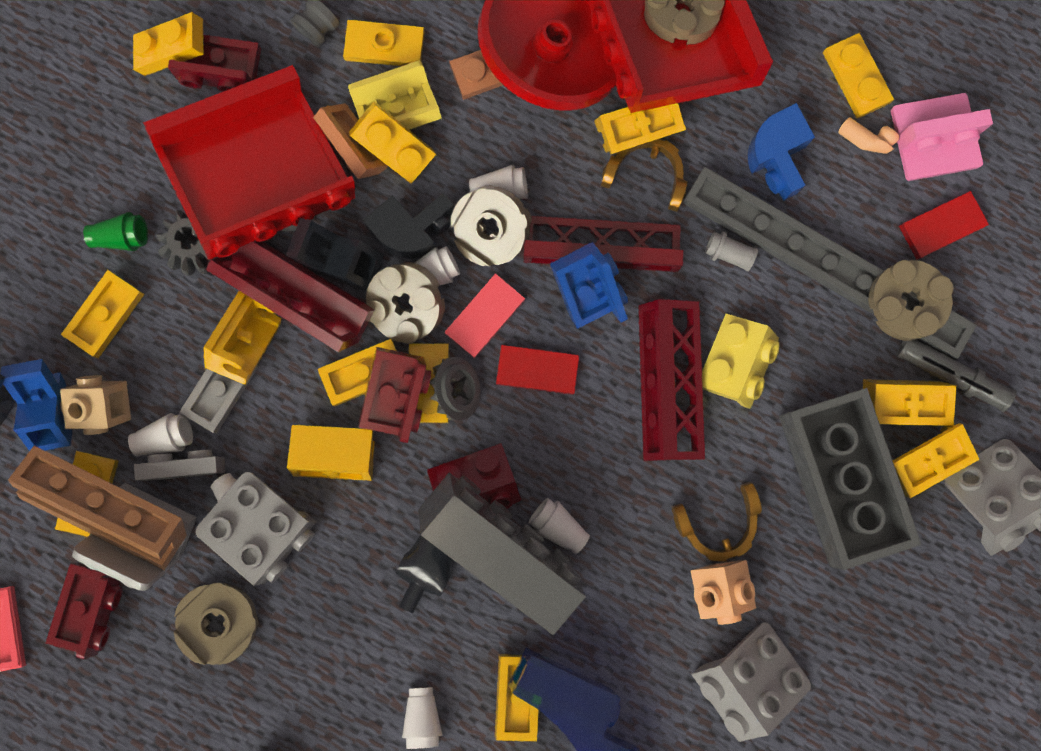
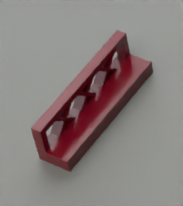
[523,216,684,272]
[206,241,374,352]
[638,299,705,461]

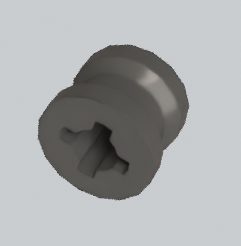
[290,0,340,48]

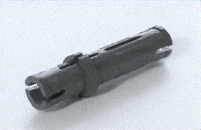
[895,340,1017,412]

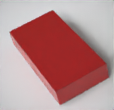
[899,191,989,260]
[496,345,579,395]

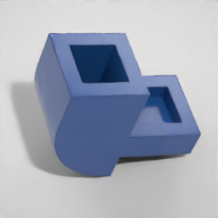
[748,103,815,201]
[0,359,73,451]

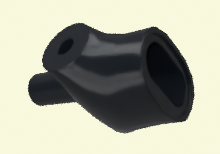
[396,534,454,613]

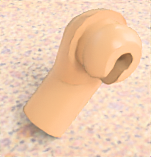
[838,117,900,154]

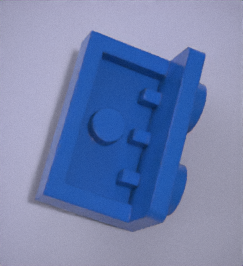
[550,242,628,329]

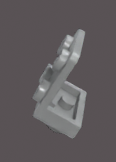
[944,439,1041,556]
[196,472,317,586]
[72,483,197,591]
[691,623,811,742]

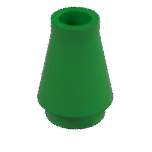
[83,212,148,251]

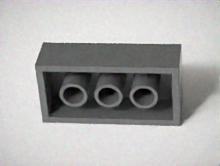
[779,388,922,570]
[418,472,586,635]

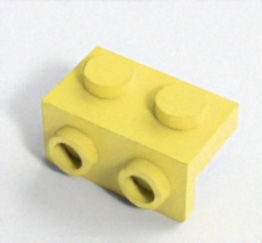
[348,61,442,130]
[702,314,779,409]

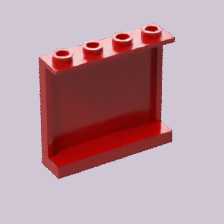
[583,0,773,113]
[143,65,355,260]

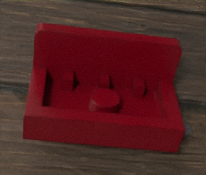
[168,34,262,92]
[358,347,431,443]
[427,443,521,509]
[45,563,122,660]

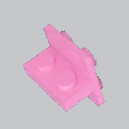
[890,93,993,181]

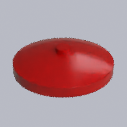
[478,0,616,111]

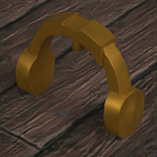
[601,139,688,212]
[672,482,762,561]

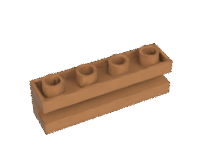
[8,446,187,570]

